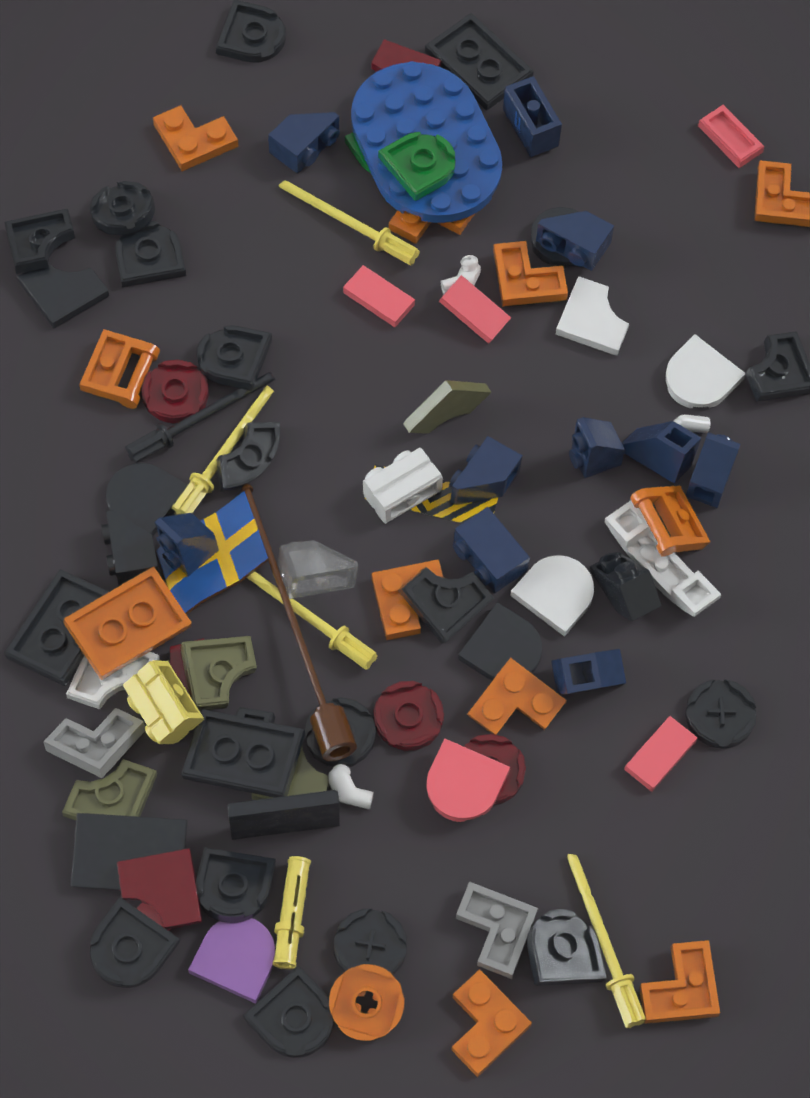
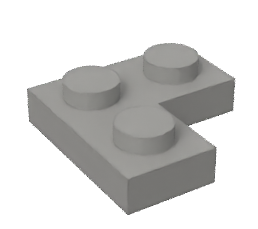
[44,708,145,778]
[456,882,538,979]

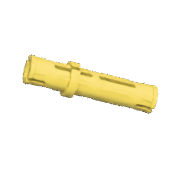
[272,856,311,969]

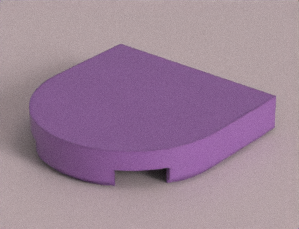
[188,918,275,1004]

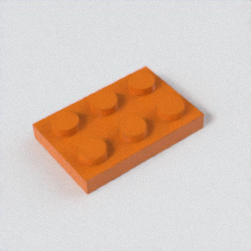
[63,566,192,680]

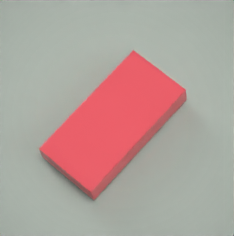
[698,104,765,168]
[343,265,415,327]
[439,275,511,344]
[624,716,698,792]

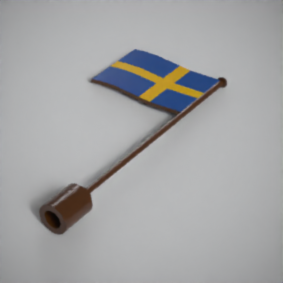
[156,484,357,761]

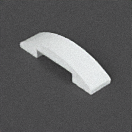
[605,500,721,617]

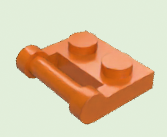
[79,329,160,409]
[630,485,710,557]

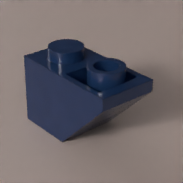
[268,112,340,174]
[536,211,614,271]
[569,417,625,478]
[622,421,701,484]
[686,432,741,508]
[449,436,523,505]
[155,513,219,576]
[551,649,626,695]

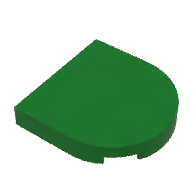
[378,132,456,201]

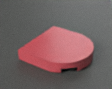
[426,739,510,822]

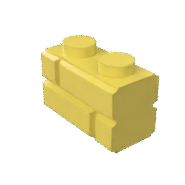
[123,660,204,744]

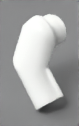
[440,255,481,294]
[673,415,710,433]
[328,764,374,809]

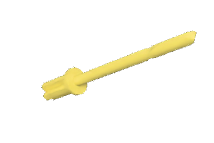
[279,180,420,266]
[172,385,274,515]
[247,572,378,670]
[567,854,646,1028]

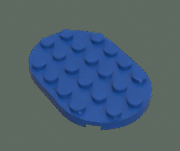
[351,61,502,223]

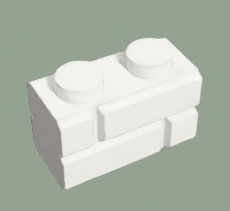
[363,448,443,524]

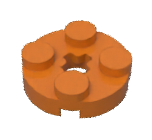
[329,964,405,1041]

